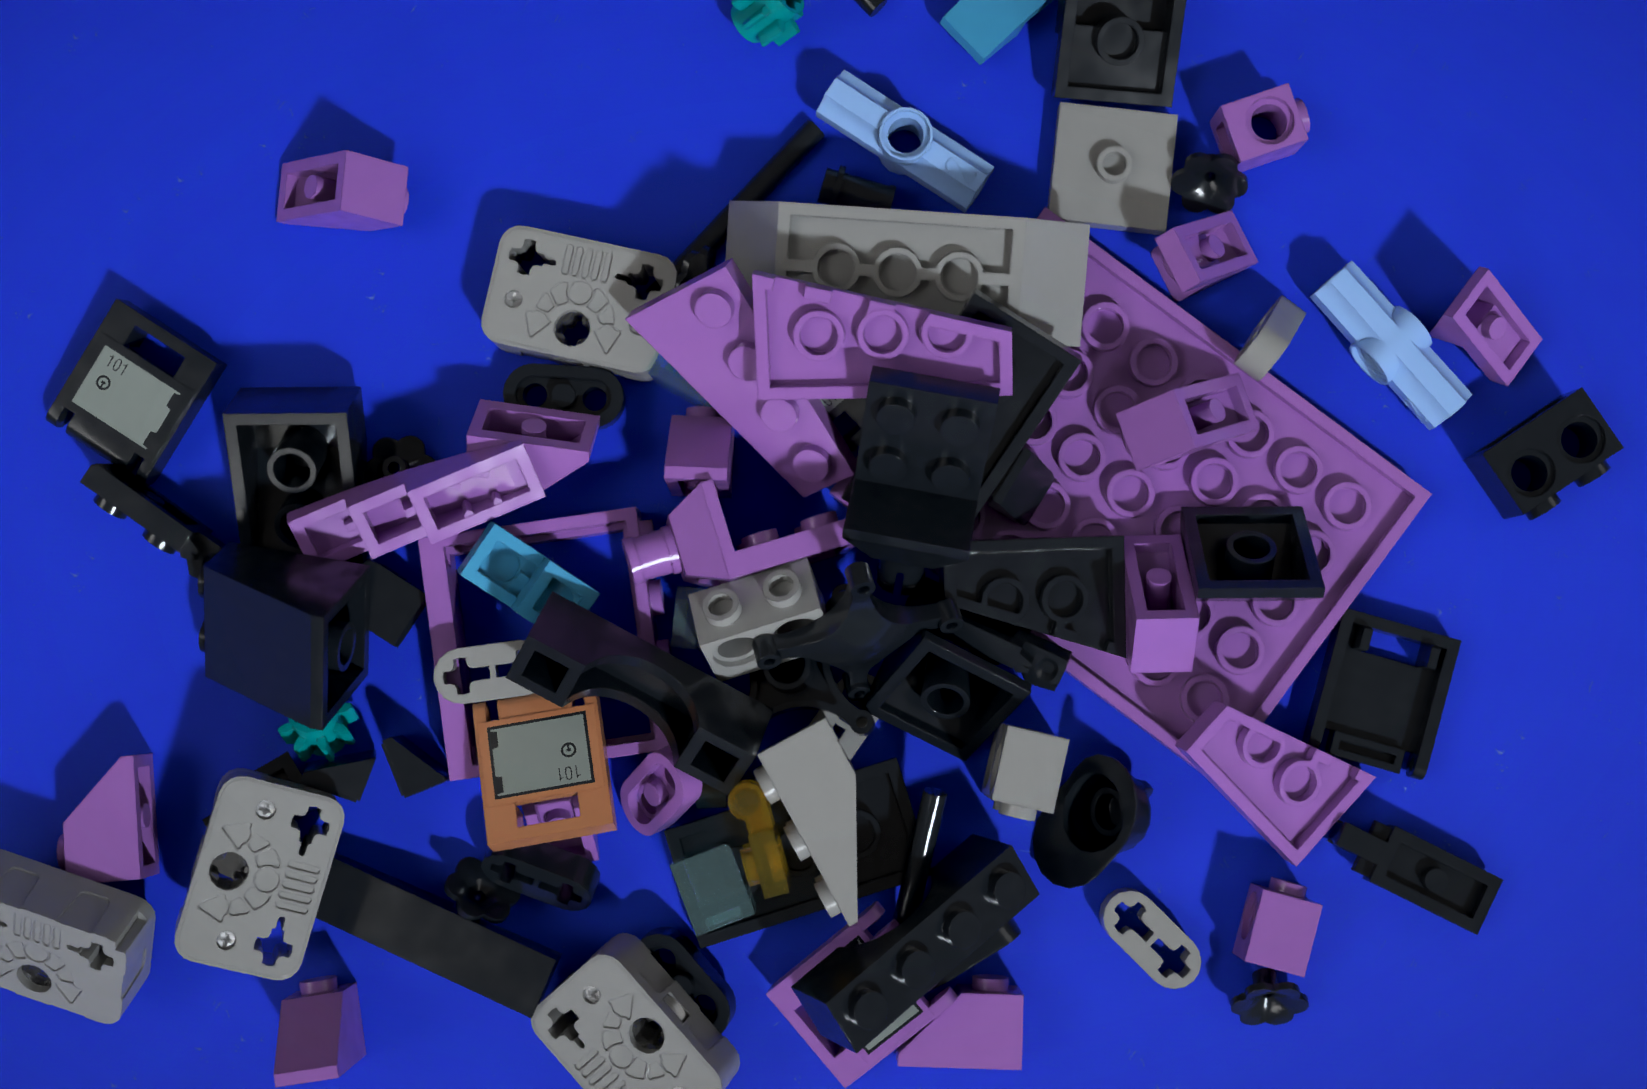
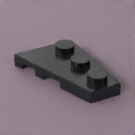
[939,535,1126,658]

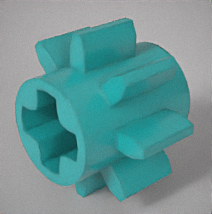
[731,0,804,47]
[278,703,359,762]

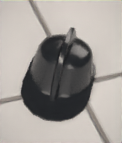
[1033,754,1153,888]

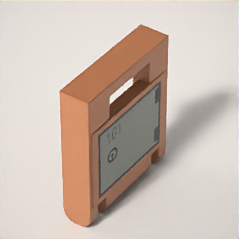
[472,693,618,852]

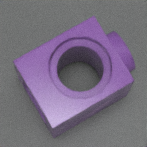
[1209,83,1310,172]
[1232,877,1323,977]

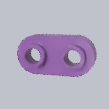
[620,745,702,836]

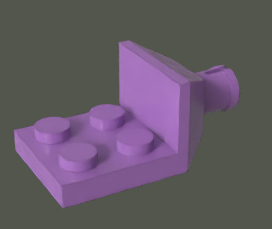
[621,479,855,588]

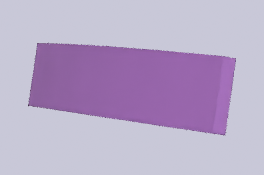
[287,440,546,561]

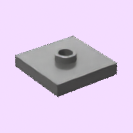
[1047,102,1178,235]

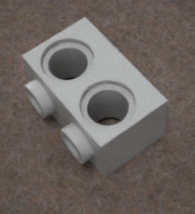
[688,557,826,682]
[981,723,1070,822]

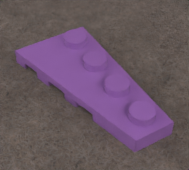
[625,258,857,497]
[752,270,1013,400]

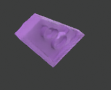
[1175,700,1376,867]

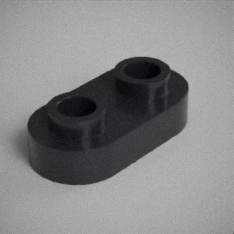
[503,363,625,430]
[641,927,736,1033]

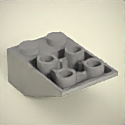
[753,716,858,927]

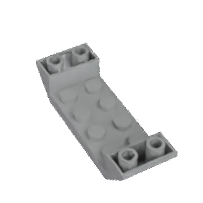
[725,200,1090,347]

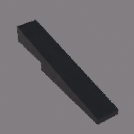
[210,837,562,1018]

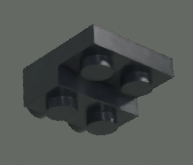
[1051,0,1186,107]

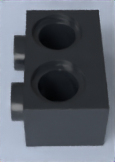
[1463,387,1624,520]

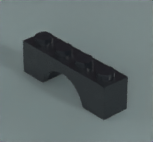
[505,591,774,796]
[791,834,1040,1054]

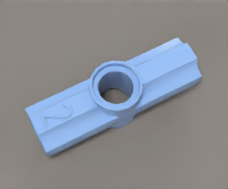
[816,69,994,213]
[1310,261,1473,430]

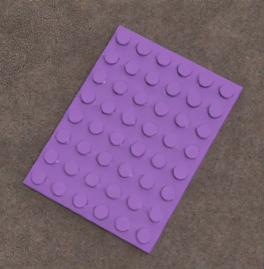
[829,207,1432,776]

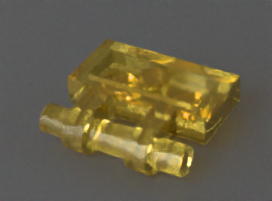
[728,779,792,899]

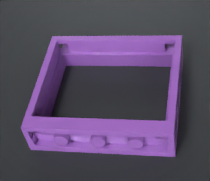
[418,507,672,781]

